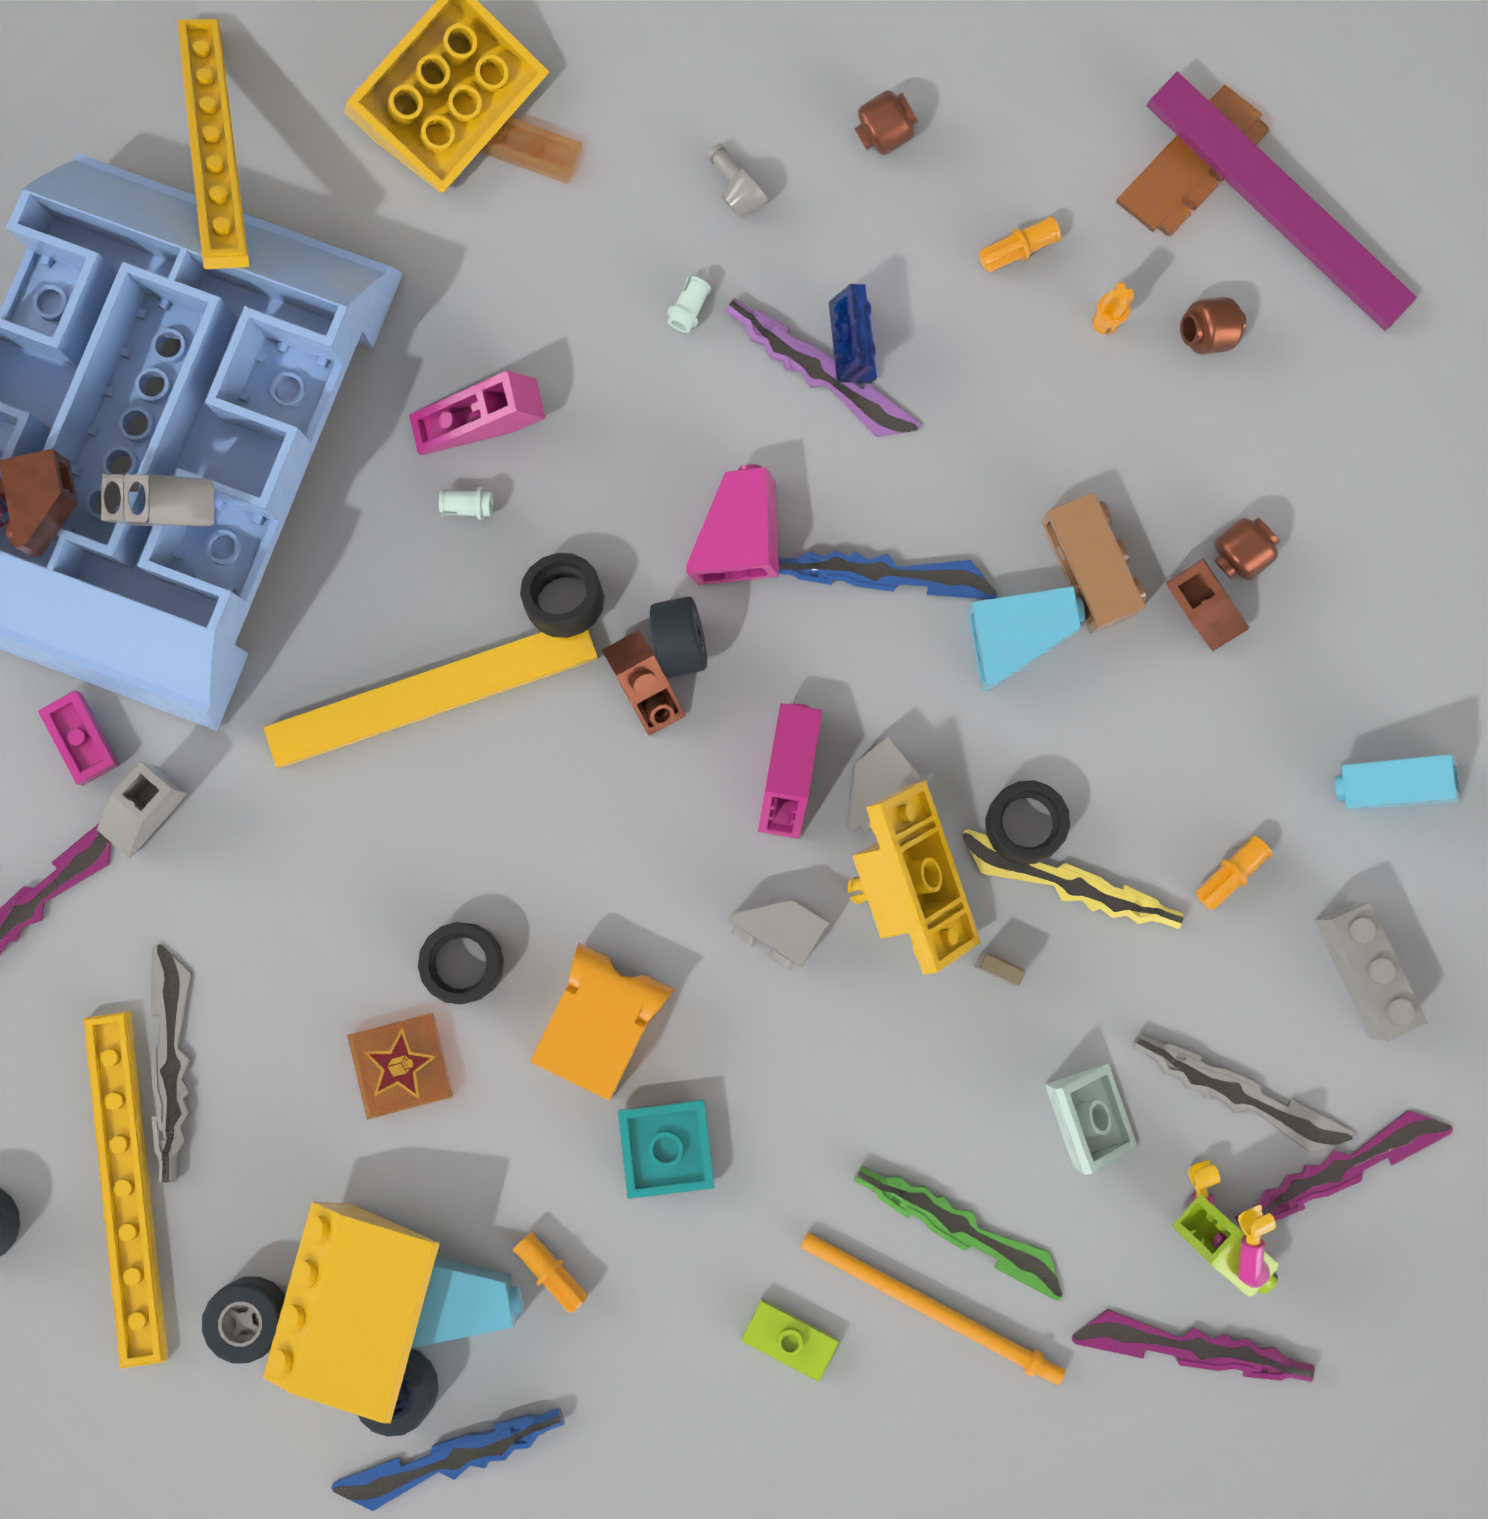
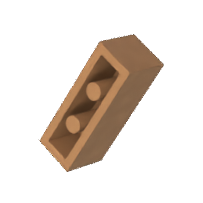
[1041,492,1146,634]

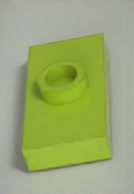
[741,1298,839,1382]

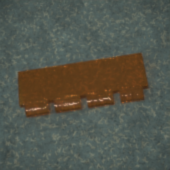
[1116,84,1269,236]

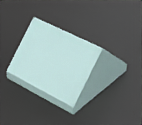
[1045,1064,1138,1175]

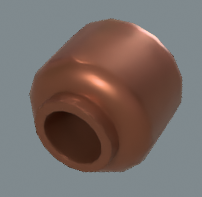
[854,90,918,155]
[1180,297,1246,355]
[1214,517,1280,580]

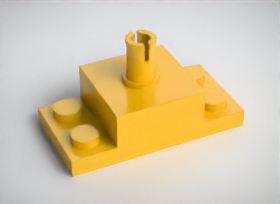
[848,780,981,975]

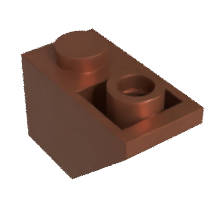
[0,449,78,558]
[1166,558,1250,651]
[602,630,686,736]

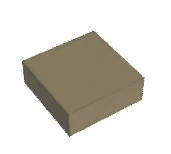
[974,952,1026,986]

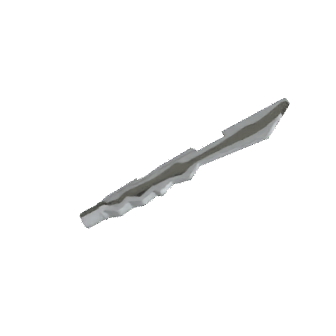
[151,944,192,1183]
[1133,1033,1354,1153]

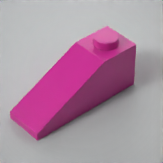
[409,370,546,455]

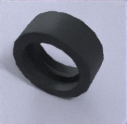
[520,553,605,638]
[985,780,1070,865]
[418,922,504,1005]

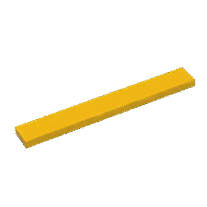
[177,19,249,269]
[263,629,598,768]
[83,1011,169,1369]

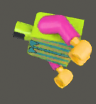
[1172,1160,1278,1297]

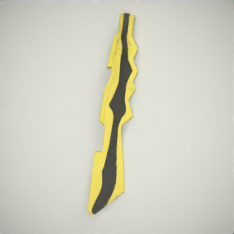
[962,829,1184,929]

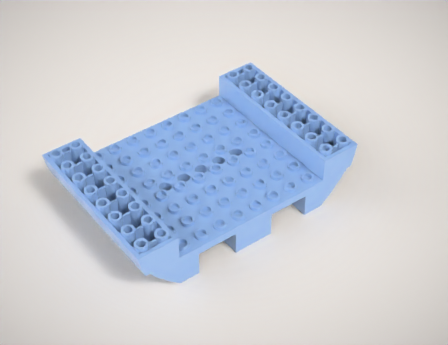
[0,153,403,731]

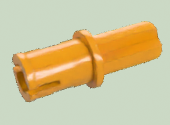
[979,216,1061,272]
[1093,282,1135,335]
[1196,836,1273,910]
[512,1231,588,1313]

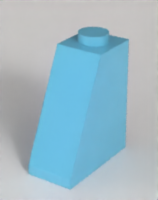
[968,586,1085,691]
[1335,754,1461,810]
[411,1257,524,1348]

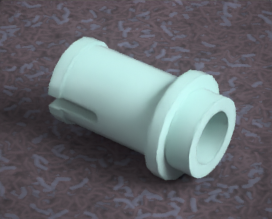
[667,276,711,333]
[439,487,494,520]

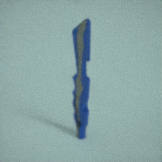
[778,551,997,599]
[331,1408,565,1511]

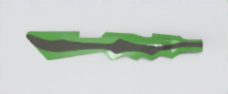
[854,1165,1062,1300]

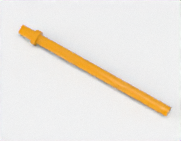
[800,1232,1065,1386]

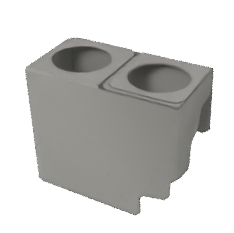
[101,474,214,527]

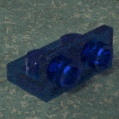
[828,283,877,383]

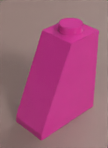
[686,464,779,585]
[758,703,823,839]

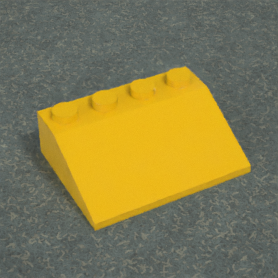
[343,0,549,194]
[263,1202,440,1424]

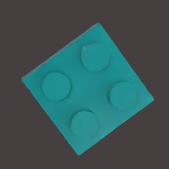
[618,1099,715,1199]

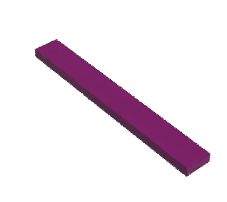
[1146,71,1418,331]

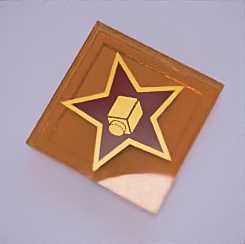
[347,1013,453,1120]

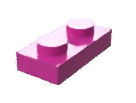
[38,690,120,786]

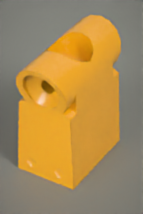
[530,943,676,1100]

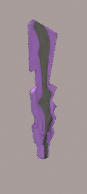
[726,298,920,437]

